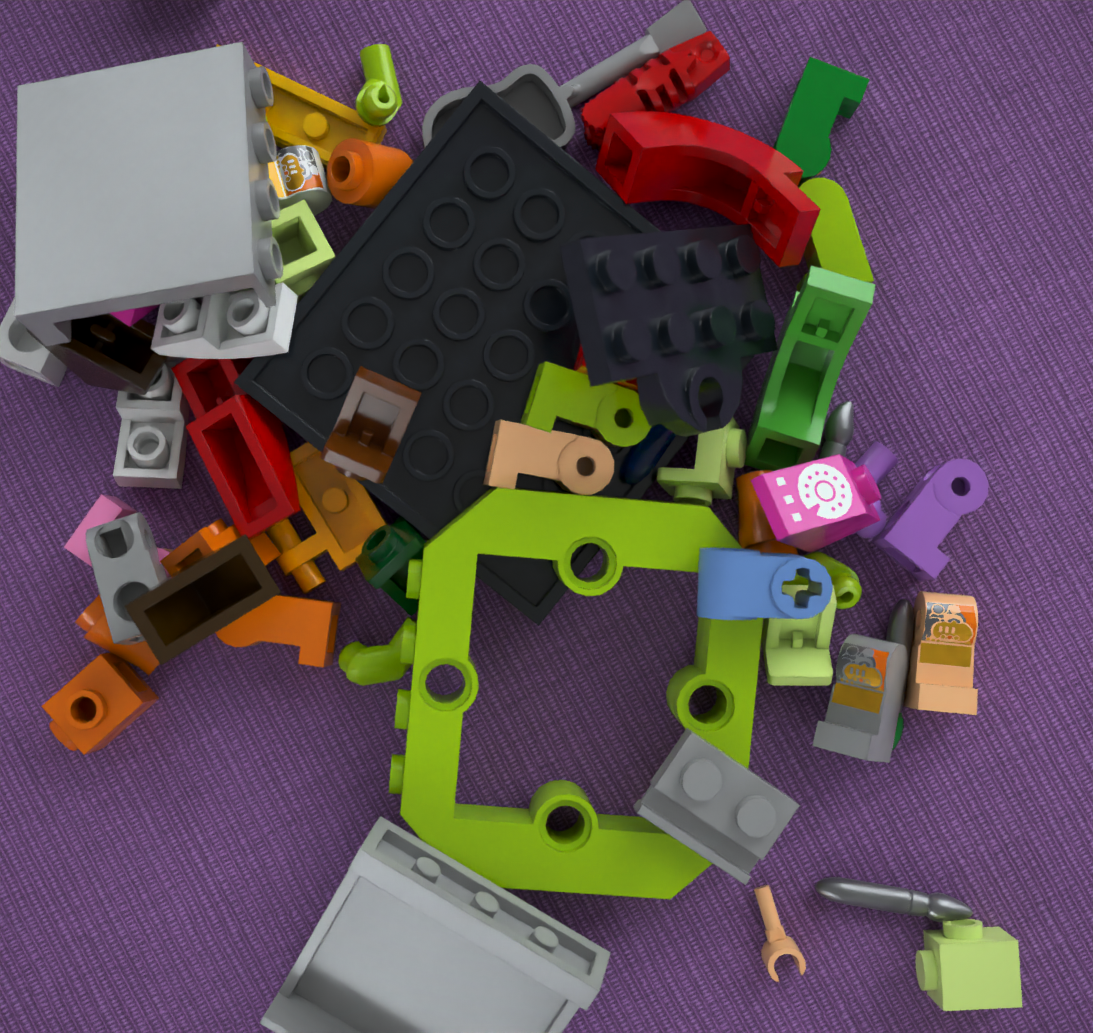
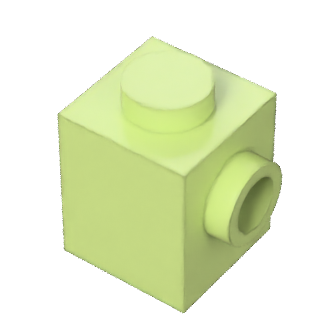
[271,199,336,304]
[916,919,1022,1011]

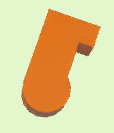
[215,594,341,667]

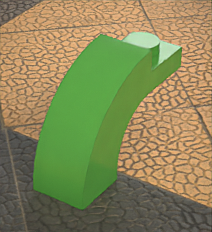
[744,265,876,471]

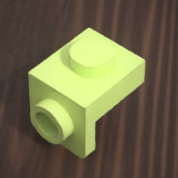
[657,417,747,506]
[761,585,837,686]

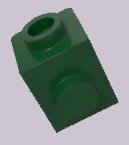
[355,516,428,616]

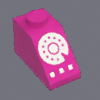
[751,454,881,553]

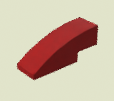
[171,357,300,540]

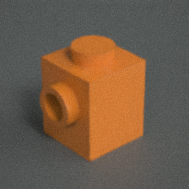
[41,653,159,755]

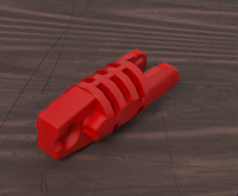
[581,31,730,151]

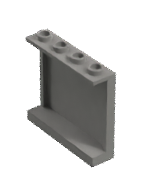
[14,42,283,346]
[260,816,611,1033]

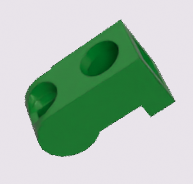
[773,57,870,188]

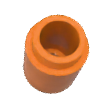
[327,138,414,209]

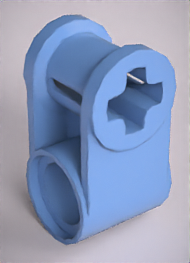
[697,547,833,620]

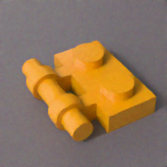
[266,442,388,594]

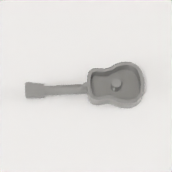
[422,0,707,150]

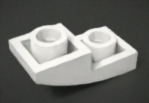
[151,283,298,359]
[113,356,189,489]

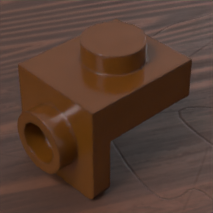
[320,366,422,484]

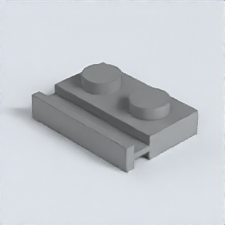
[633,728,800,885]

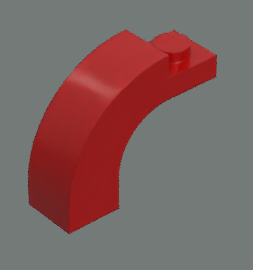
[595,111,821,267]

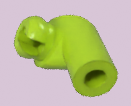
[338,616,417,686]

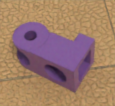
[871,459,989,581]

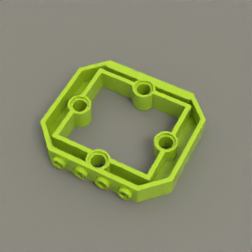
[388,486,763,899]

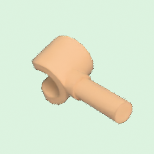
[754,885,806,982]

